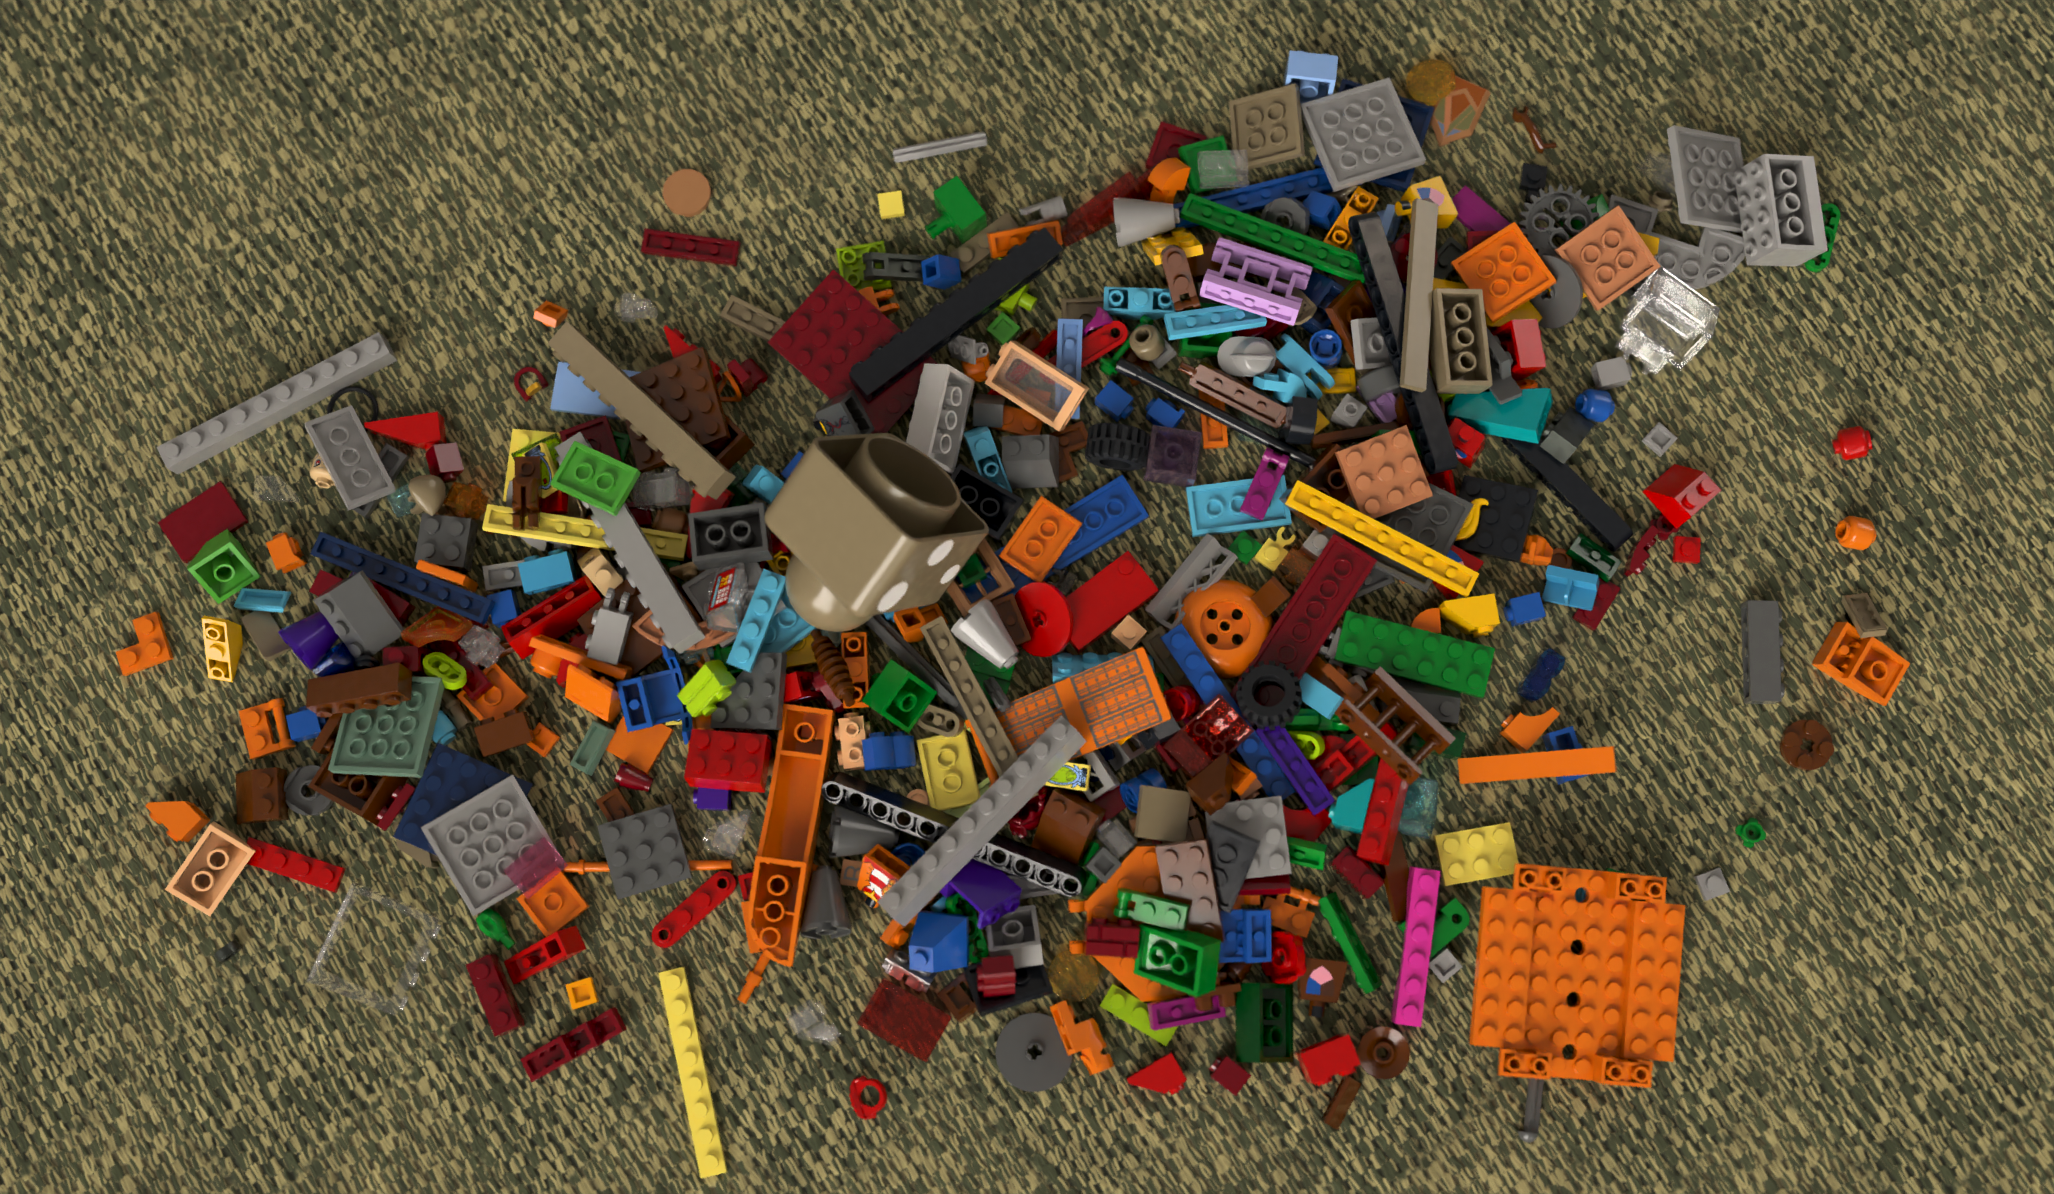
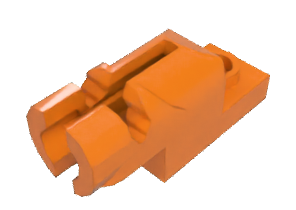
[1050,1000,1114,1076]

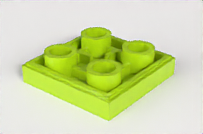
[836,241,892,291]

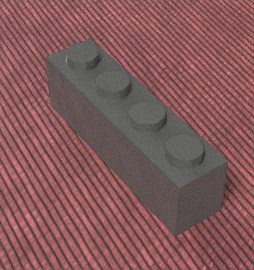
[1741,600,1785,704]

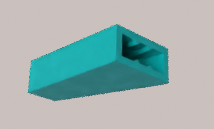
[1446,388,1553,444]

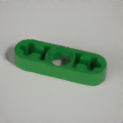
[1804,203,1840,272]
[945,892,988,963]

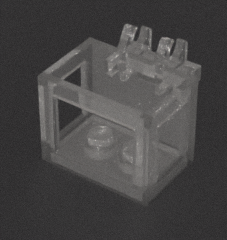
[1616,267,1720,375]

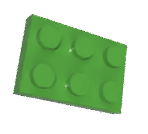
[550,441,641,516]

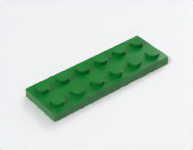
[1334,610,1495,698]

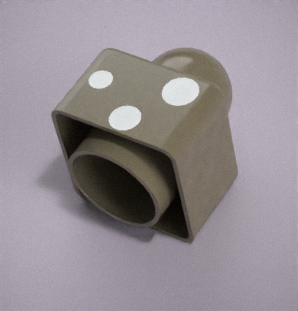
[764,433,989,632]

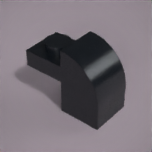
[1278,396,1318,446]

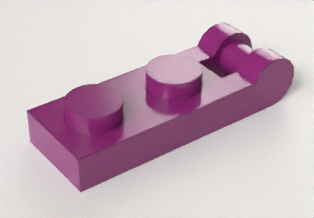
[1240,447,1290,521]

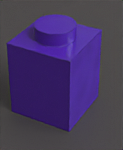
[693,787,732,811]

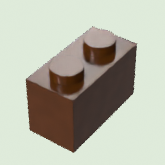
[474,708,536,757]

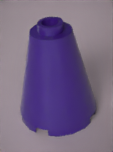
[278,611,340,670]

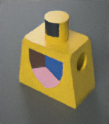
[1395,176,1458,229]

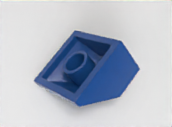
[909,910,969,973]

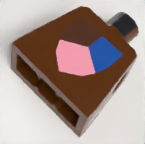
[1297,957,1348,1018]

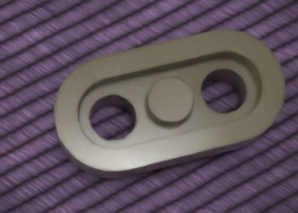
[917,704,964,737]

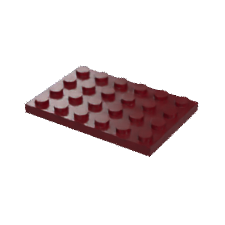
[767,269,938,434]

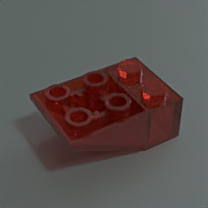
[1162,694,1254,779]
[857,978,952,1062]

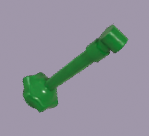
[1099,315,1154,377]

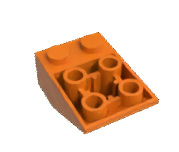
[565,664,622,724]

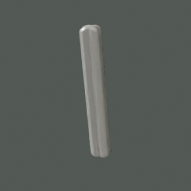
[893,131,987,163]

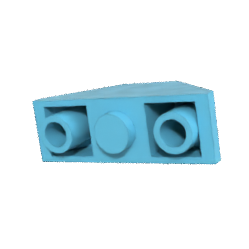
[1103,287,1175,320]

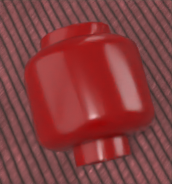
[1832,426,1872,460]

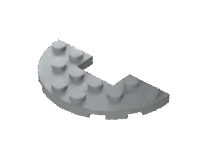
[1608,195,1746,291]

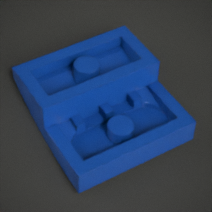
[1218,909,1272,963]

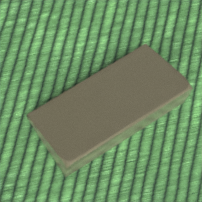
[240,611,291,662]

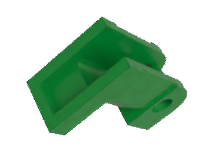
[1397,897,1470,958]

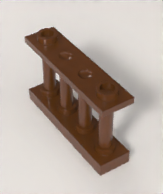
[1334,667,1456,785]

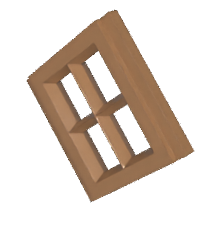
[947,537,1015,618]

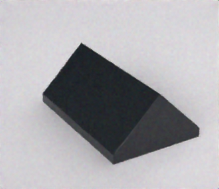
[951,463,1024,541]

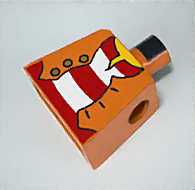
[857,844,911,908]

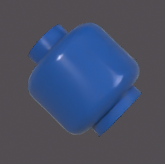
[1575,389,1615,422]

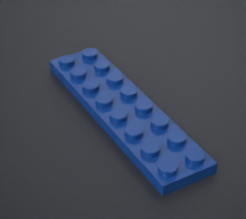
[955,474,1149,603]

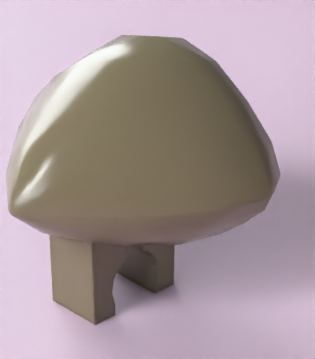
[408,475,446,516]

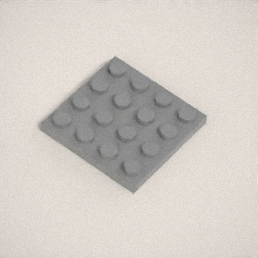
[1301,77,1426,192]
[1667,125,1744,233]
[420,774,564,916]

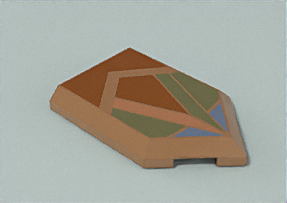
[1430,74,1491,147]

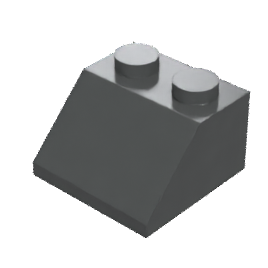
[1002,434,1059,489]

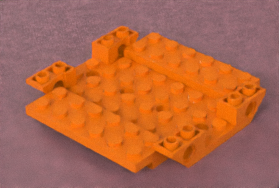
[1469,863,1685,1088]

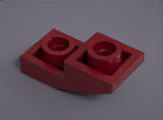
[1624,524,1660,577]

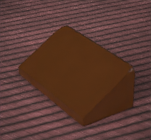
[1321,1075,1361,1130]

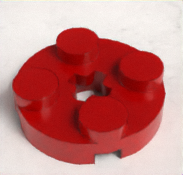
[1261,931,1306,984]

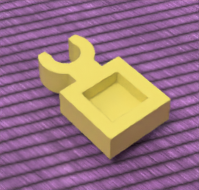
[1254,527,1296,573]

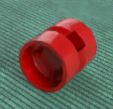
[1162,684,1200,722]

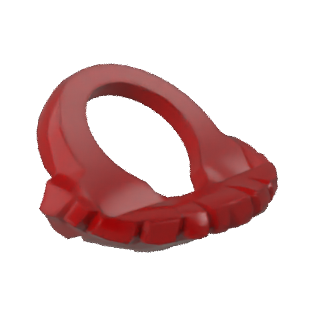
[849,1075,887,1120]

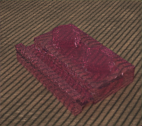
[503,837,568,899]

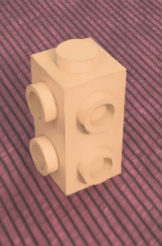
[834,712,872,771]

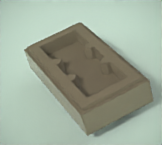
[1841,593,1887,638]

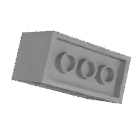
[1734,154,1828,267]

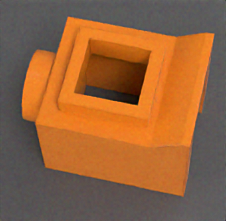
[266,532,307,574]

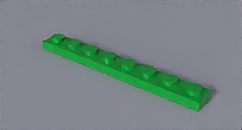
[1180,193,1365,285]

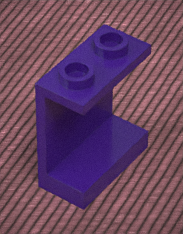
[940,859,1022,929]

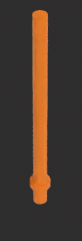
[563,859,732,875]

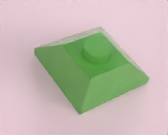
[187,529,261,604]

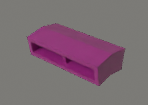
[1452,185,1511,231]

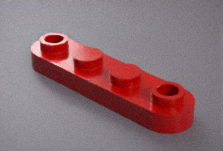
[1040,320,1128,384]
[652,871,737,948]

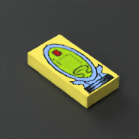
[522,442,558,498]
[1044,762,1091,791]

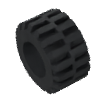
[1085,423,1150,471]
[1236,661,1302,731]

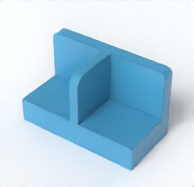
[1542,565,1599,611]

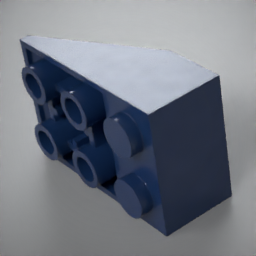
[1271,271,1345,335]

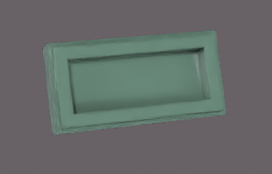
[569,720,616,776]

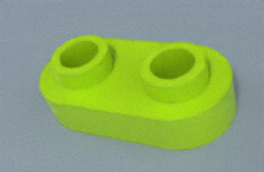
[423,652,467,690]
[1287,730,1325,759]

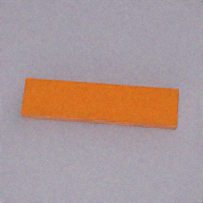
[529,634,633,681]

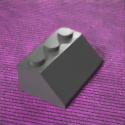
[313,570,406,659]
[1379,675,1461,726]

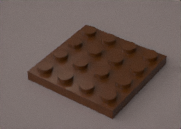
[625,347,731,474]

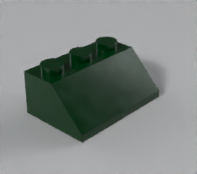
[1235,983,1293,1063]

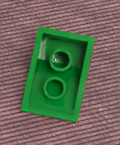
[1134,923,1221,997]

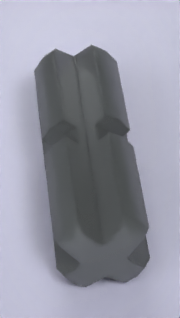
[983,677,1011,712]

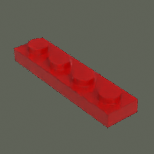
[247,837,346,893]

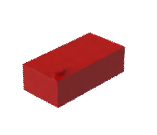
[1066,551,1159,654]

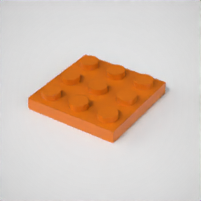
[1451,221,1556,324]

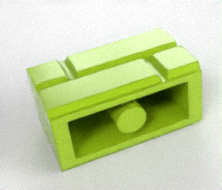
[677,659,736,717]

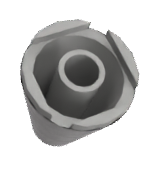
[1113,197,1180,247]
[951,599,1019,669]

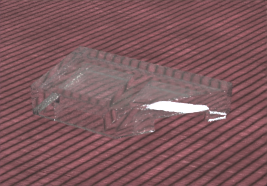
[253,475,301,503]

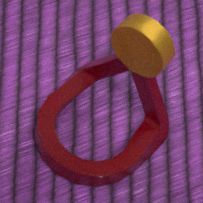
[514,367,549,401]

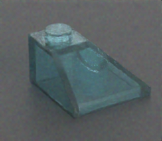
[1398,778,1438,839]

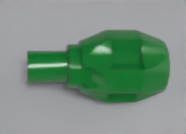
[476,908,516,950]

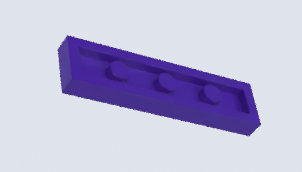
[1255,725,1335,816]

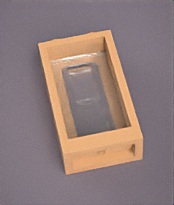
[985,341,1089,431]

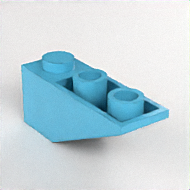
[963,426,1013,493]

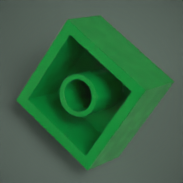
[924,176,987,244]
[862,659,937,734]

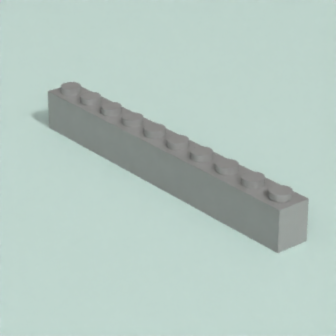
[157,332,398,475]
[555,432,706,654]
[877,716,1087,927]

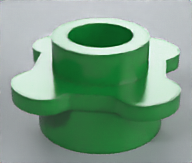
[1735,818,1766,848]

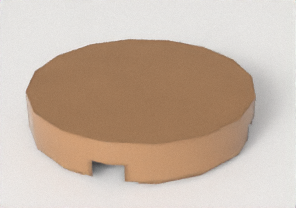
[663,169,712,217]

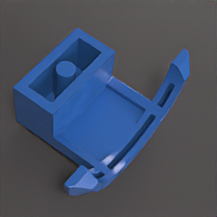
[616,646,694,745]

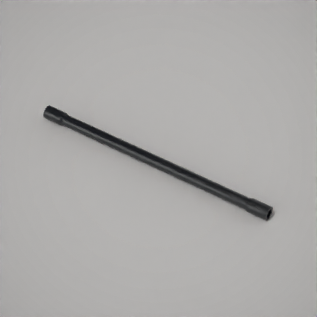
[1115,357,1317,468]

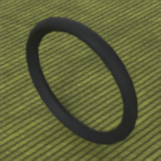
[327,386,379,432]

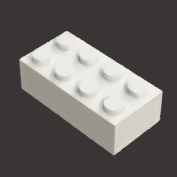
[906,363,975,475]

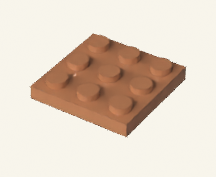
[1555,205,1661,311]
[1335,425,1433,519]

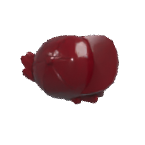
[1007,785,1052,839]

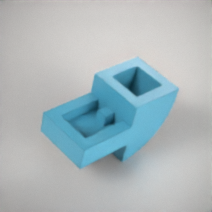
[1252,368,1307,403]

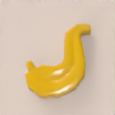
[1455,498,1489,541]

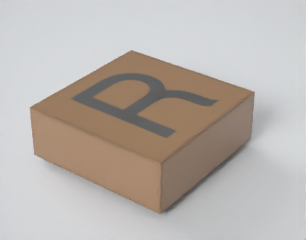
[840,859,862,887]

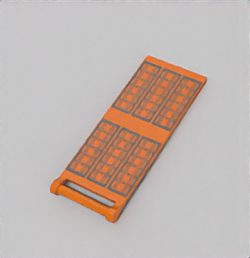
[964,647,1172,787]

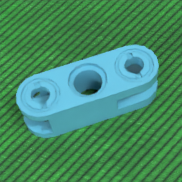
[1275,333,1336,400]

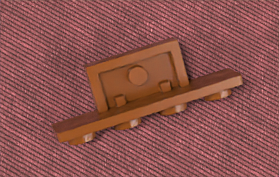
[1306,656,1381,722]

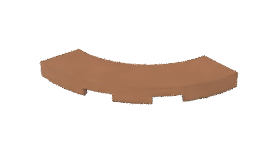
[632,610,740,651]

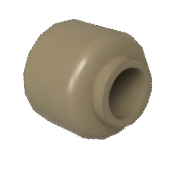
[1129,324,1165,361]

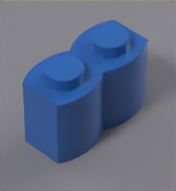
[862,731,917,771]

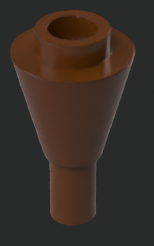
[1223,962,1254,983]

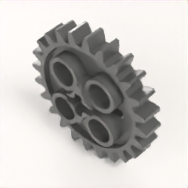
[1518,184,1600,257]

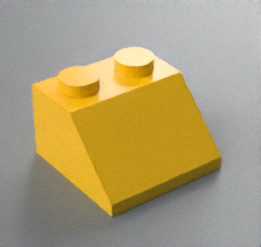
[1437,593,1500,638]

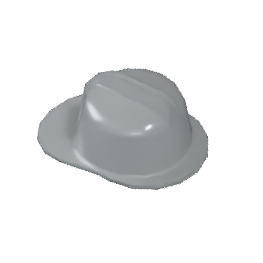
[1217,336,1276,377]

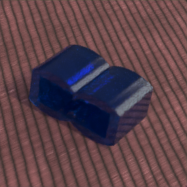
[1517,648,1565,703]

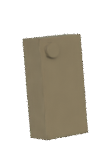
[1429,288,1493,394]

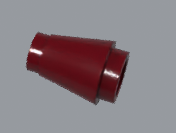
[614,763,654,792]

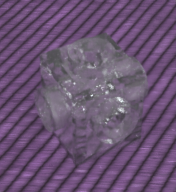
[458,625,505,668]

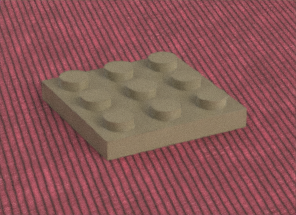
[1229,83,1305,173]

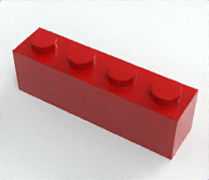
[501,575,604,660]
[1357,758,1409,866]

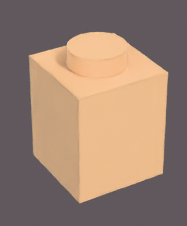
[1111,614,1147,652]

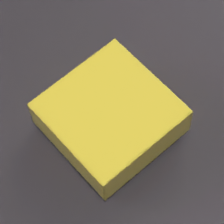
[877,190,905,219]

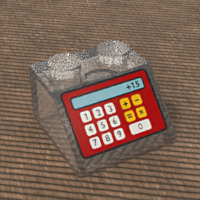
[703,562,749,633]

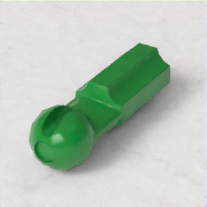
[1284,708,1350,732]

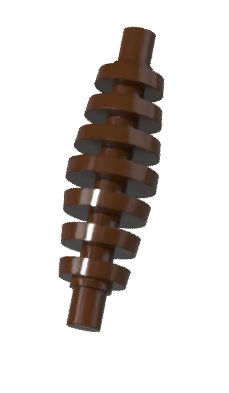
[811,629,856,707]

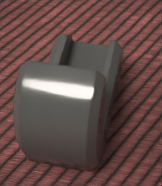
[1357,364,1400,403]

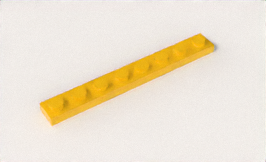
[1285,480,1479,597]

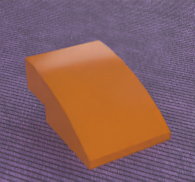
[1812,622,1910,706]

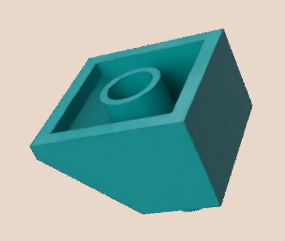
[1329,778,1375,835]

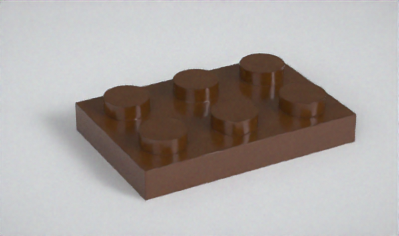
[1325,280,1377,370]

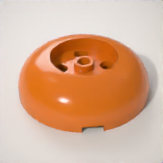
[1174,579,1274,679]

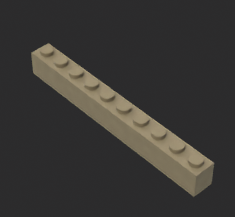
[548,321,736,500]

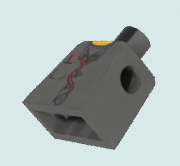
[813,389,875,436]

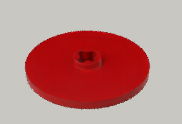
[1014,582,1073,657]

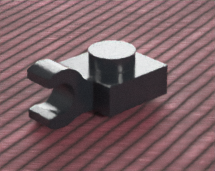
[1519,163,1547,204]

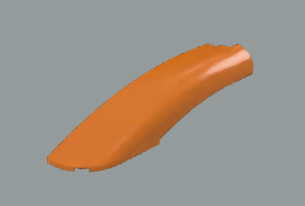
[748,704,836,967]

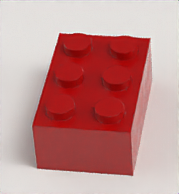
[684,729,772,793]

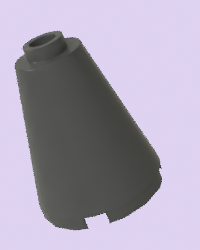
[828,806,899,858]
[800,866,852,939]

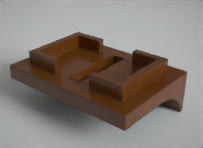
[937,963,977,1024]

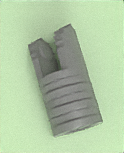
[1019,195,1067,226]

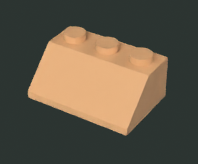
[165,821,255,916]

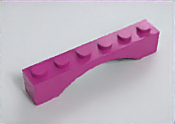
[1391,866,1440,1027]

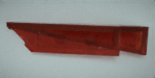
[1060,165,1156,247]

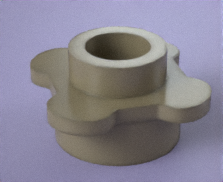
[1648,191,1673,212]

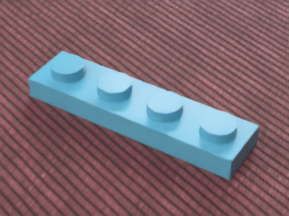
[1164,305,1267,340]
[726,569,786,673]

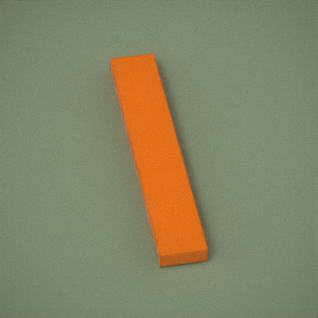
[1458,746,1617,784]

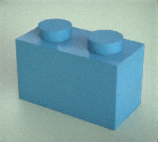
[518,549,578,595]

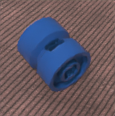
[1309,329,1342,369]
[1120,768,1167,813]

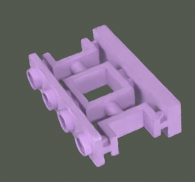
[1199,238,1313,326]

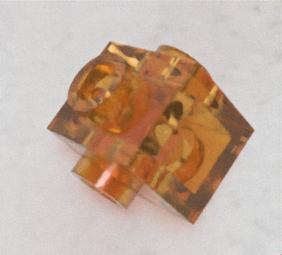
[443,482,489,519]

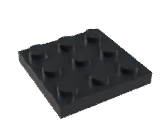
[1453,475,1539,563]

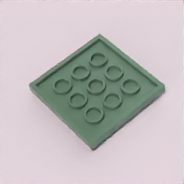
[328,677,444,778]

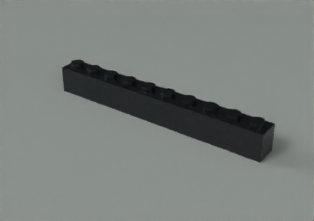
[849,227,1063,403]

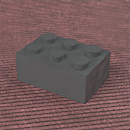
[688,503,774,571]

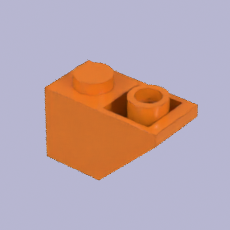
[145,801,210,842]

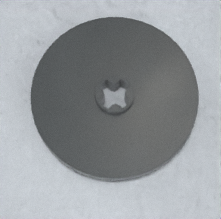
[1529,254,1583,329]
[995,1013,1073,1092]

